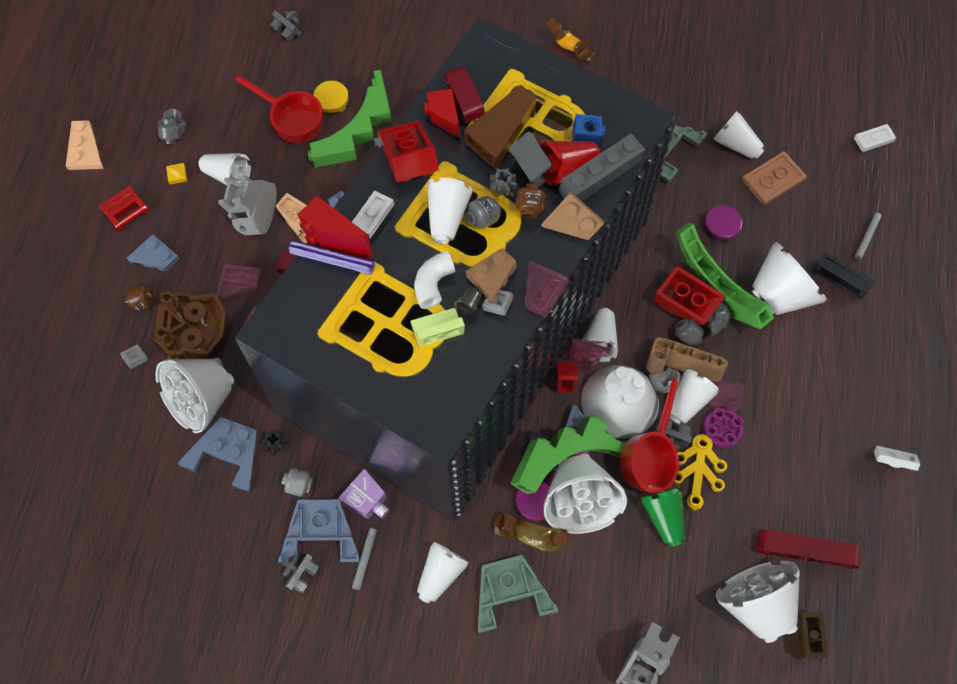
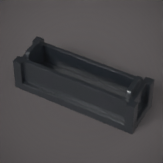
[813,252,875,300]

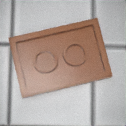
[741,151,807,205]

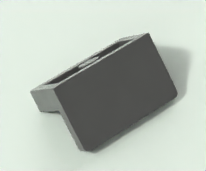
[508,132,553,186]

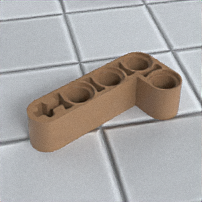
[646,337,728,382]

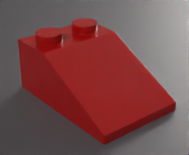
[377,120,439,182]
[297,196,374,259]
[654,266,725,325]

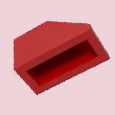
[424,89,460,137]
[556,362,579,393]

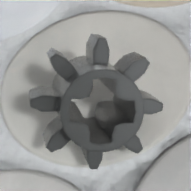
[490,168,517,196]

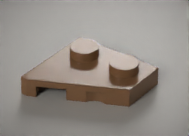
[541,192,604,240]
[466,248,517,303]

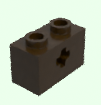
[796,612,828,660]

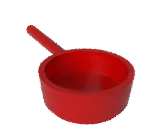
[235,75,323,144]
[620,378,679,493]

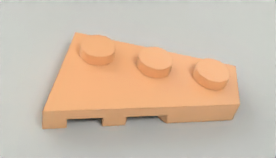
[66,121,104,170]
[276,193,307,243]

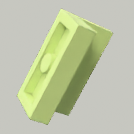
[411,308,465,347]

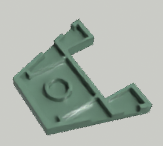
[660,125,707,184]
[478,555,558,634]

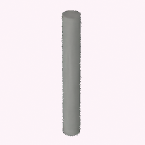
[854,213,882,260]
[352,528,377,590]

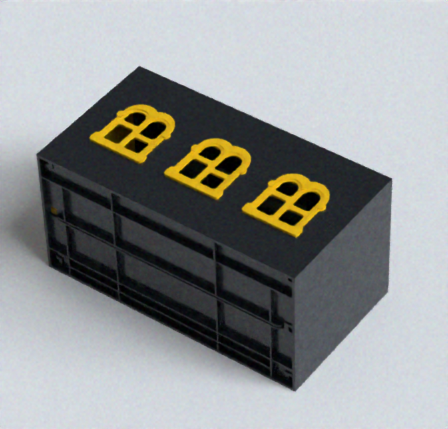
[235,17,676,522]

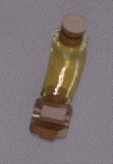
[493,512,567,552]

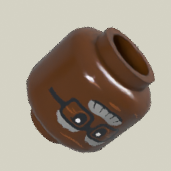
[516,184,546,218]
[125,284,155,311]

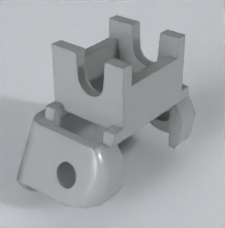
[218,175,277,235]
[615,622,680,684]

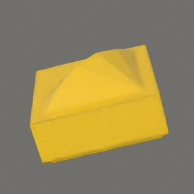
[166,163,188,185]

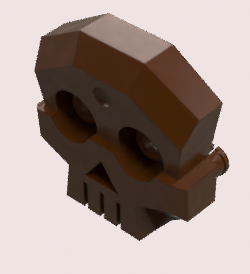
[153,292,229,359]

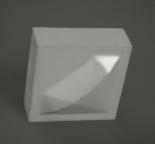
[482,290,513,316]
[120,344,148,369]

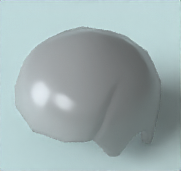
[649,367,682,393]

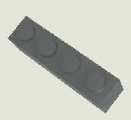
[559,133,645,201]

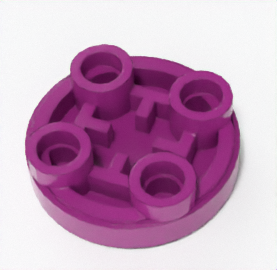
[704,205,742,241]
[703,408,744,448]
[516,482,550,522]

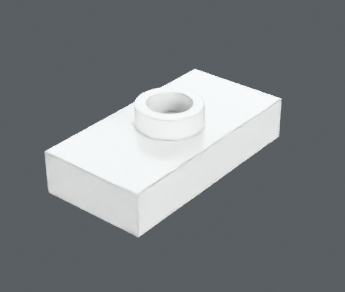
[854,124,896,152]
[352,191,394,238]
[874,445,920,471]

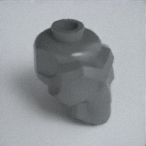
[158,108,186,144]
[705,302,730,337]

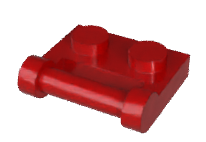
[99,186,149,231]

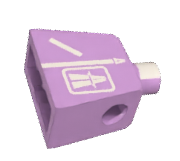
[338,469,390,519]

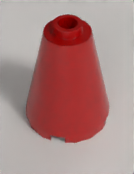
[540,140,600,185]

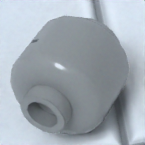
[281,468,313,497]

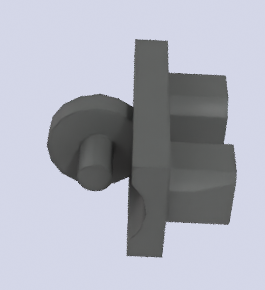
[270,11,302,41]
[655,419,692,450]
[282,554,319,593]

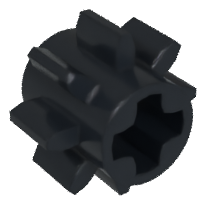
[262,429,288,455]

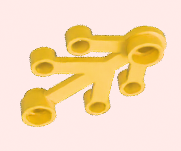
[674,434,727,511]

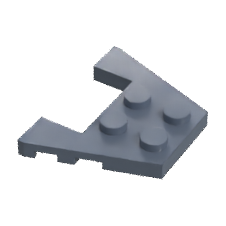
[178,417,258,493]
[278,499,360,563]

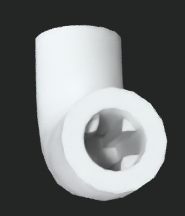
[414,251,455,309]

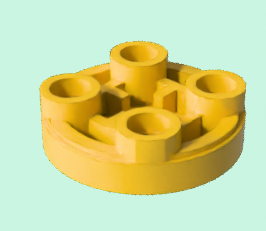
[313,81,349,113]

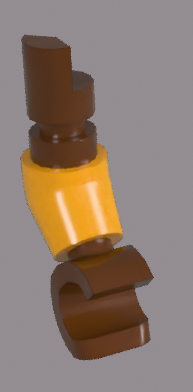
[544,17,596,63]

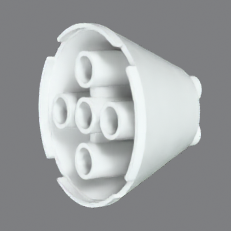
[751,242,827,315]
[156,358,234,433]
[581,365,659,440]
[544,454,627,534]
[716,561,800,643]

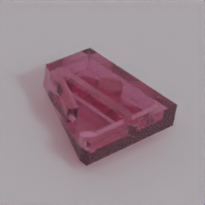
[568,338,610,373]

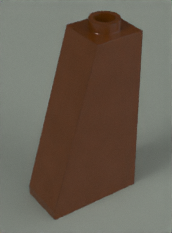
[464,85,536,169]

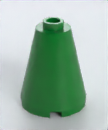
[641,488,685,547]

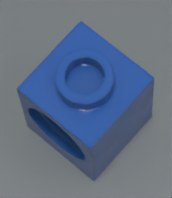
[572,114,605,146]

